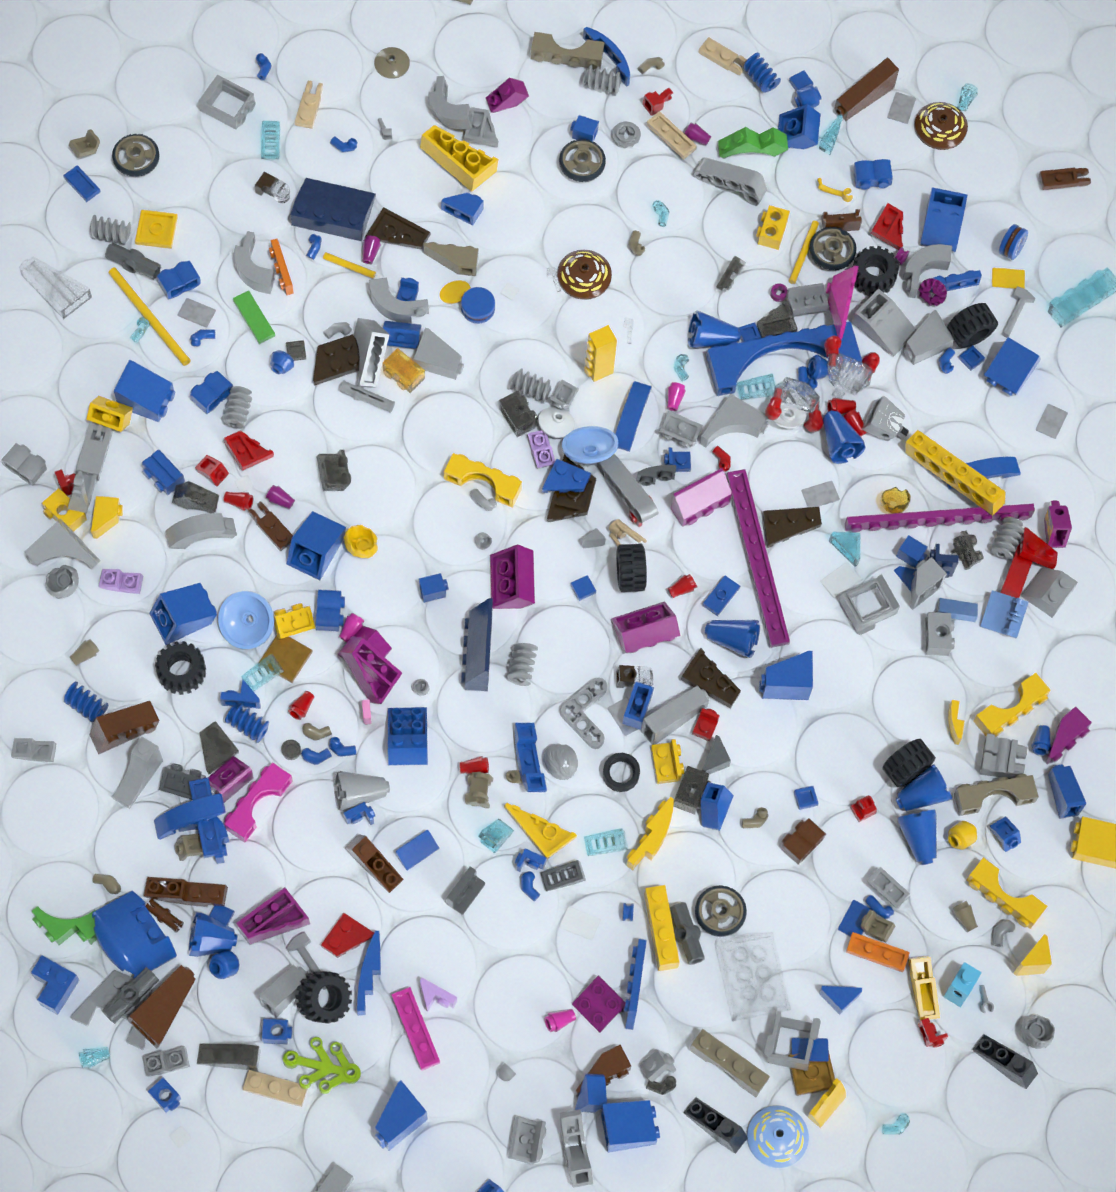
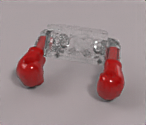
[824,336,880,399]
[765,377,823,433]

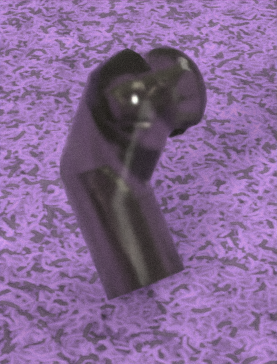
[646,1076,677,1095]

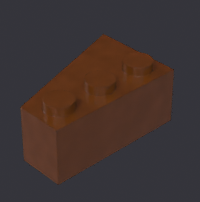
[89,701,160,755]

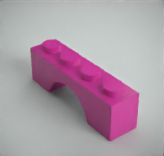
[224,762,293,843]

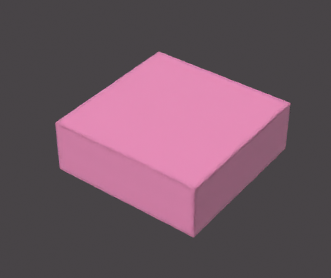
[362,699,372,725]

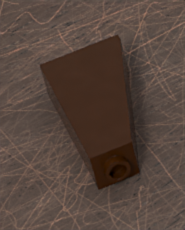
[834,57,899,121]
[128,965,196,1049]

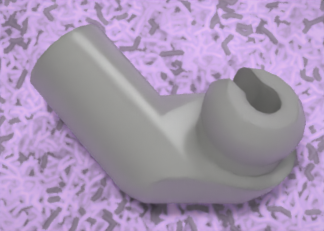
[323,322,352,339]
[470,489,497,511]
[993,920,1015,947]

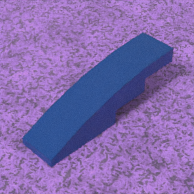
[357,931,381,1016]

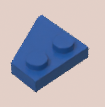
[542,459,591,493]

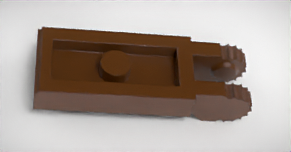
[1039,167,1091,190]
[248,501,293,551]

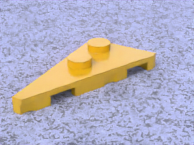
[504,803,577,859]

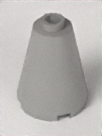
[334,771,390,811]

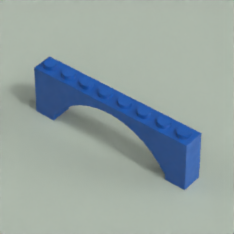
[706,321,862,396]

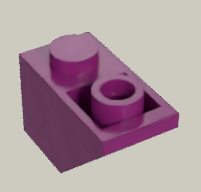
[486,77,529,113]

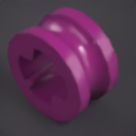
[895,247,910,266]
[770,283,788,302]

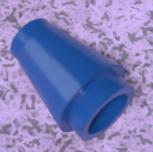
[1031,725,1051,755]

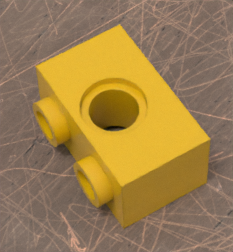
[86,396,133,432]
[42,488,87,532]

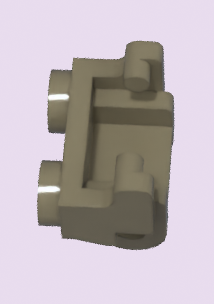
[465,772,494,808]

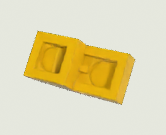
[948,700,965,745]

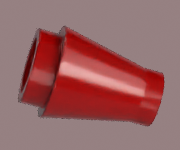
[827,398,856,414]
[843,409,867,437]
[224,491,254,511]
[668,574,697,598]
[288,691,315,720]
[460,756,489,774]

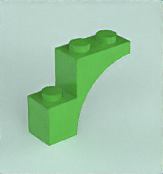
[718,127,788,158]
[32,906,97,946]

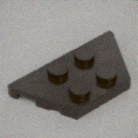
[313,334,360,386]
[547,454,597,522]

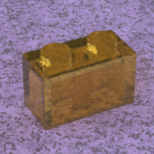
[383,348,425,393]

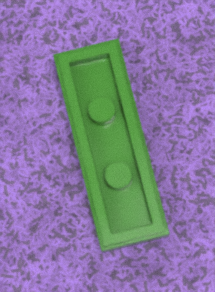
[233,290,275,344]

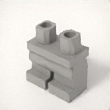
[980,733,1028,779]

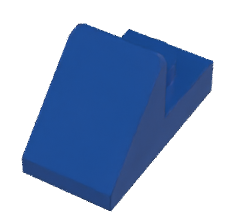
[220,679,261,709]

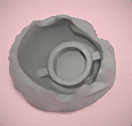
[45,565,79,598]
[544,743,578,780]
[1021,1014,1055,1049]

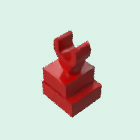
[642,88,673,116]
[850,795,877,822]

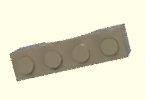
[531,32,604,70]
[954,774,1039,816]
[689,1029,770,1097]

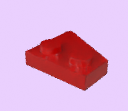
[870,203,903,250]
[224,430,274,471]
[1019,527,1058,569]
[321,913,374,958]

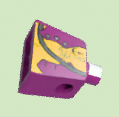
[1044,500,1072,548]

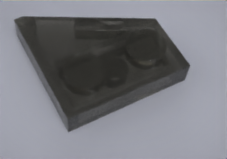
[716,256,746,292]
[757,299,798,339]
[200,721,239,775]

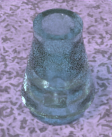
[957,83,978,111]
[78,1047,110,1069]

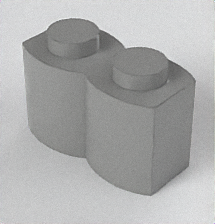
[1,443,47,486]

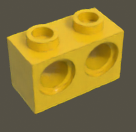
[756,205,790,250]

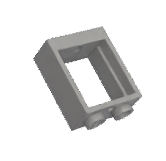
[198,75,256,129]

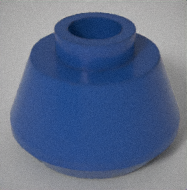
[270,350,294,374]
[807,355,831,380]

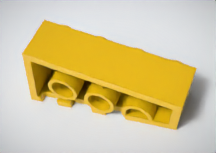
[420,125,499,192]

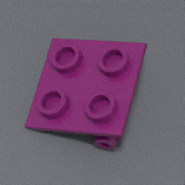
[572,975,625,1033]

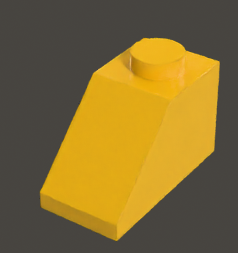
[91,496,123,539]

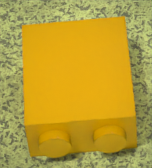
[1070,816,1116,869]

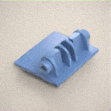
[980,590,1029,638]

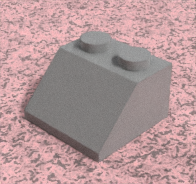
[910,557,947,610]
[1021,567,1078,618]

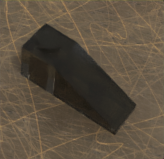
[197,1044,261,1071]

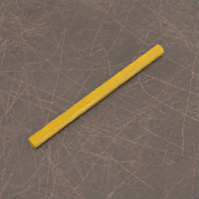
[108,267,191,366]

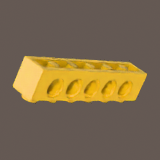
[906,430,1006,516]

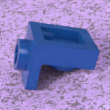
[396,278,419,301]
[664,447,691,472]
[343,802,376,825]
[990,816,1021,852]
[515,848,547,872]

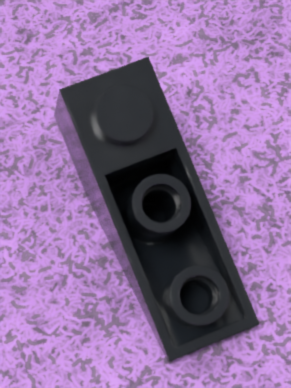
[972,1034,1038,1089]
[683,1097,748,1154]

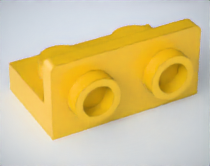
[274,603,315,639]
[651,739,684,784]

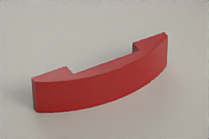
[1000,544,1033,598]

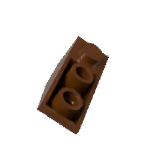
[345,834,404,893]
[575,1044,632,1097]

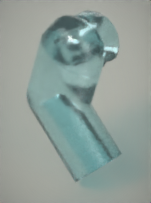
[652,200,670,227]
[130,317,150,343]
[674,354,689,382]
[882,1113,910,1135]

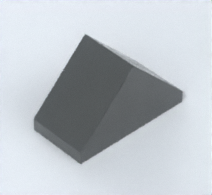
[701,735,731,777]

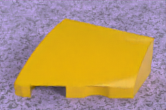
[808,1078,846,1128]

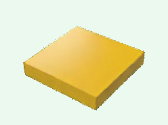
[135,210,178,249]

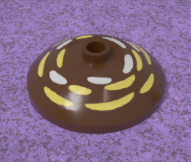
[914,102,968,150]
[557,249,612,300]

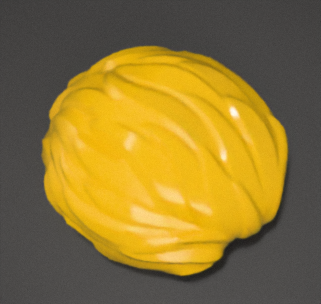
[344,525,378,558]

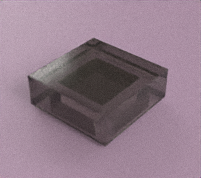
[286,340,306,361]

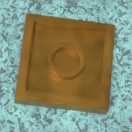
[259,636,313,683]
[788,1054,835,1096]

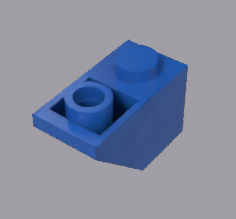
[701,782,734,831]

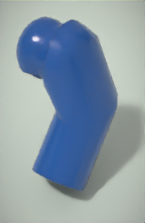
[190,329,216,346]
[329,737,356,757]

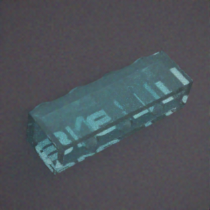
[1047,267,1116,328]

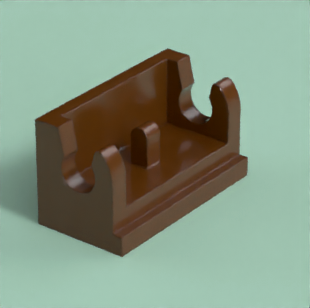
[821,209,862,231]

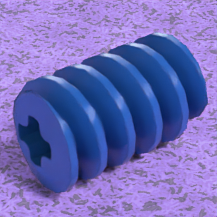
[743,52,781,93]
[64,681,109,722]
[225,704,270,743]

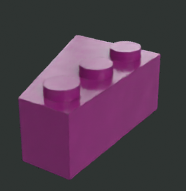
[341,637,402,704]
[236,887,310,945]

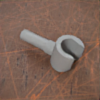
[378,118,392,140]
[980,985,994,1013]

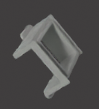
[839,574,900,635]
[764,1011,821,1071]

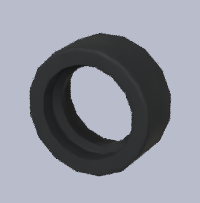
[603,752,640,792]

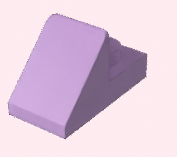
[420,978,457,1012]

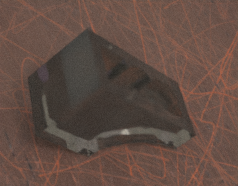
[172,481,219,513]

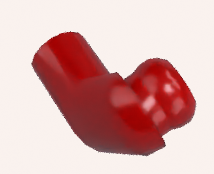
[712,446,731,472]

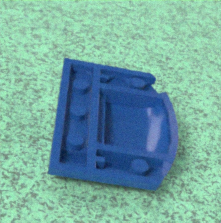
[92,891,177,979]

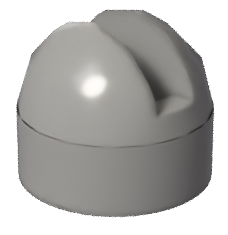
[475,532,492,549]
[413,679,430,696]
[498,1063,516,1081]

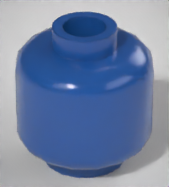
[794,84,822,108]
[209,951,240,979]

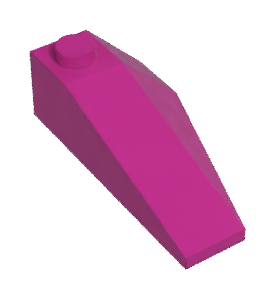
[826,266,859,339]

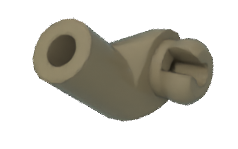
[638,57,665,74]
[628,230,645,256]
[302,723,332,741]
[506,770,524,786]
[742,807,768,829]
[93,874,121,894]

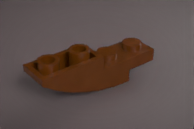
[144,877,228,907]

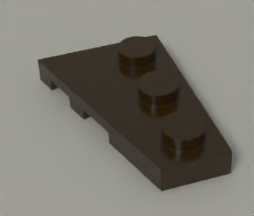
[763,507,822,548]
[681,648,741,709]

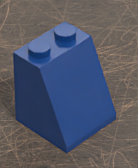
[984,337,1041,396]
[114,360,175,422]
[286,511,346,580]
[149,583,217,645]
[759,651,813,700]
[375,1080,428,1151]
[600,1100,660,1153]

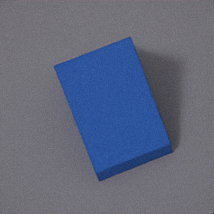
[819,986,862,1015]
[575,1074,607,1113]

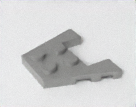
[71,970,152,1050]

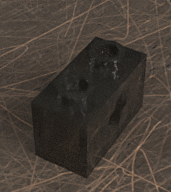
[498,391,538,437]
[673,766,711,815]

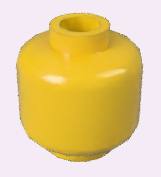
[948,821,977,850]

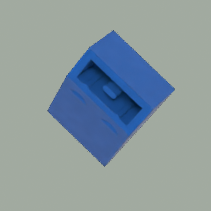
[920,187,968,252]
[388,707,428,766]

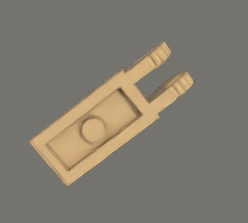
[698,37,747,75]
[295,80,323,129]

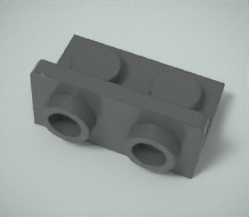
[159,763,206,800]
[447,866,485,915]

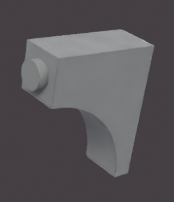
[354,318,389,387]
[700,394,769,447]
[25,519,101,568]
[112,737,163,809]

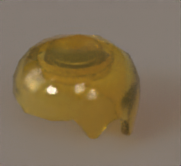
[880,487,911,514]

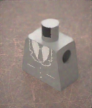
[862,396,909,441]

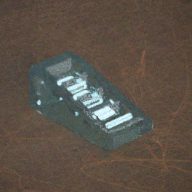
[819,115,843,155]
[261,121,281,159]
[737,373,777,400]
[241,654,284,691]
[584,828,628,856]

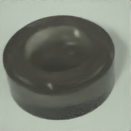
[281,740,301,760]

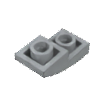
[142,1046,190,1077]

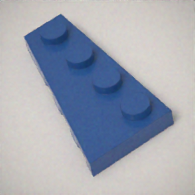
[624,939,647,1030]

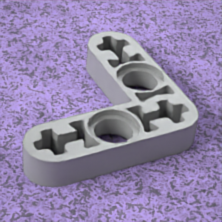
[561,678,607,749]

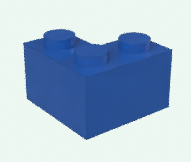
[31,955,80,1015]

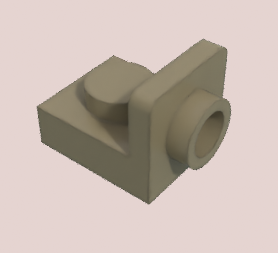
[175,834,203,861]

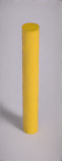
[323,252,376,279]

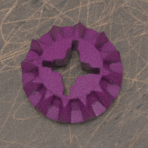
[918,278,947,306]

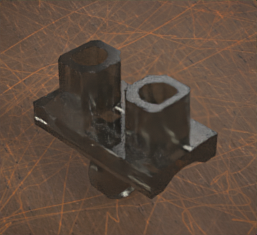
[950,530,984,570]

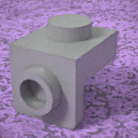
[549,380,579,409]
[640,1049,676,1082]

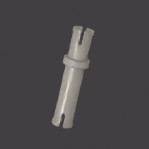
[339,380,395,413]

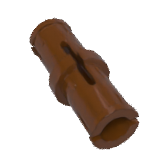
[145,899,184,933]

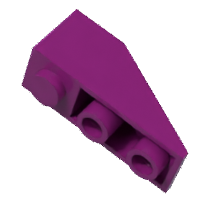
[1046,706,1092,765]

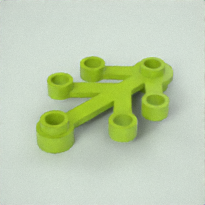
[283,1037,361,1094]

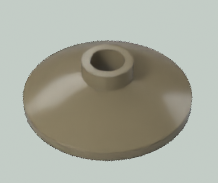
[374,47,410,79]

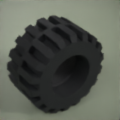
[852,246,899,296]
[947,303,998,348]
[616,543,647,592]
[155,641,206,695]
[882,738,936,787]
[295,971,352,1024]

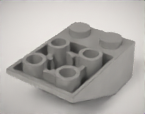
[852,289,917,356]

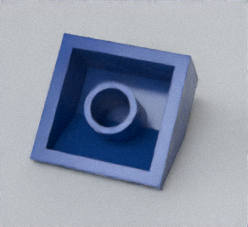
[778,104,821,150]

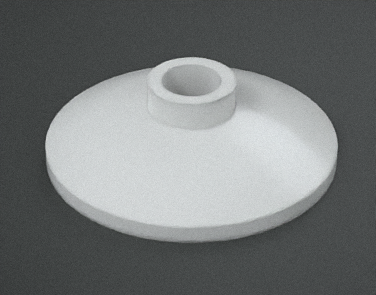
[773,398,807,429]
[538,407,575,438]

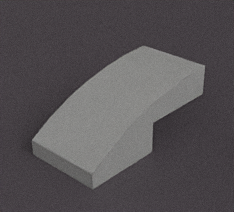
[11,738,57,762]

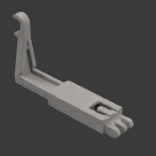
[68,422,113,513]

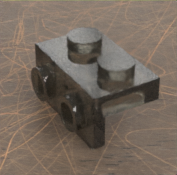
[316,449,351,491]

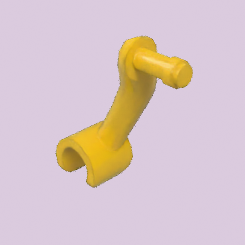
[817,178,853,202]

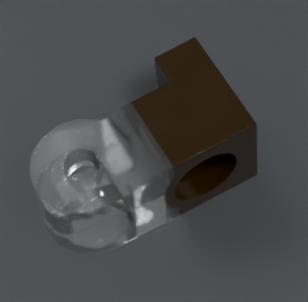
[255,171,290,203]
[616,665,653,688]

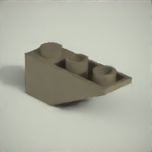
[424,242,479,276]

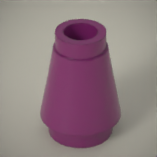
[684,122,712,145]
[362,236,381,264]
[266,485,295,510]

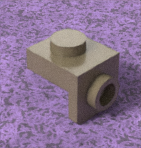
[69,129,100,158]
[861,910,896,943]

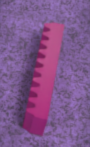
[391,987,440,1071]

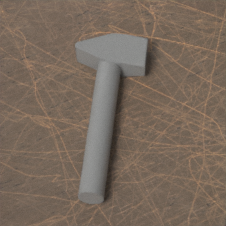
[1002,286,1036,338]
[287,931,327,990]

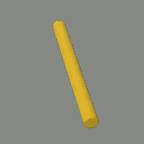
[789,221,819,284]

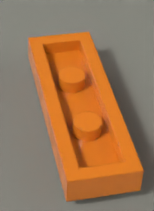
[269,238,294,295]
[846,932,910,972]

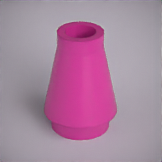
[667,382,686,411]
[339,613,364,642]
[544,1009,576,1032]

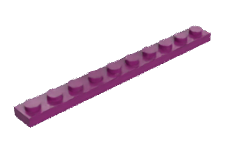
[726,469,790,648]
[845,503,1035,532]

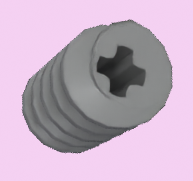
[582,65,621,95]
[90,215,131,244]
[510,368,551,403]
[222,386,252,429]
[991,517,1024,560]
[507,643,538,686]

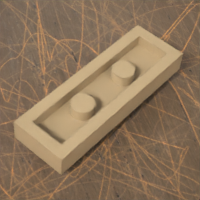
[646,111,697,160]
[243,1070,308,1107]

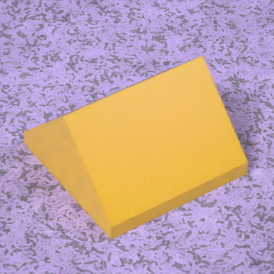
[1013,934,1052,976]

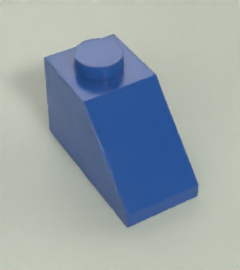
[441,192,484,226]

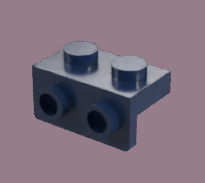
[927,544,959,578]

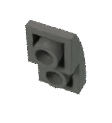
[637,465,676,486]

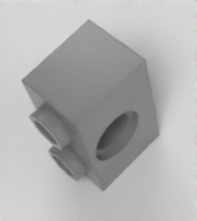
[925,612,955,656]

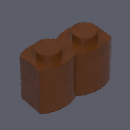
[781,818,826,865]

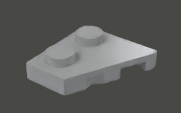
[464,107,499,147]

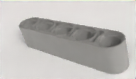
[597,454,659,523]

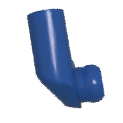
[256,53,272,80]
[330,136,358,152]
[306,234,322,260]
[939,348,955,373]
[798,366,818,391]
[301,748,332,765]
[521,871,541,902]
[865,895,894,919]

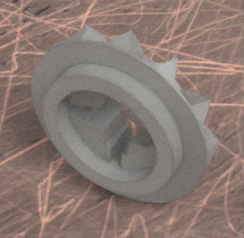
[612,121,641,148]

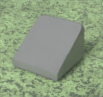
[582,528,606,549]

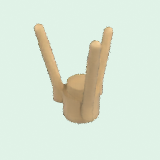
[609,519,647,547]

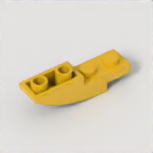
[626,797,674,871]

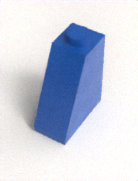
[1048,764,1086,819]

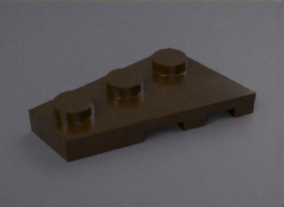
[365,207,431,249]

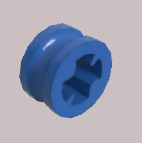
[622,903,634,921]

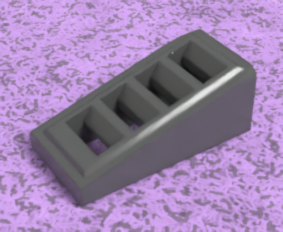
[541,860,586,892]

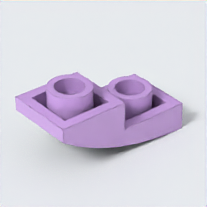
[527,430,555,469]
[99,569,143,594]

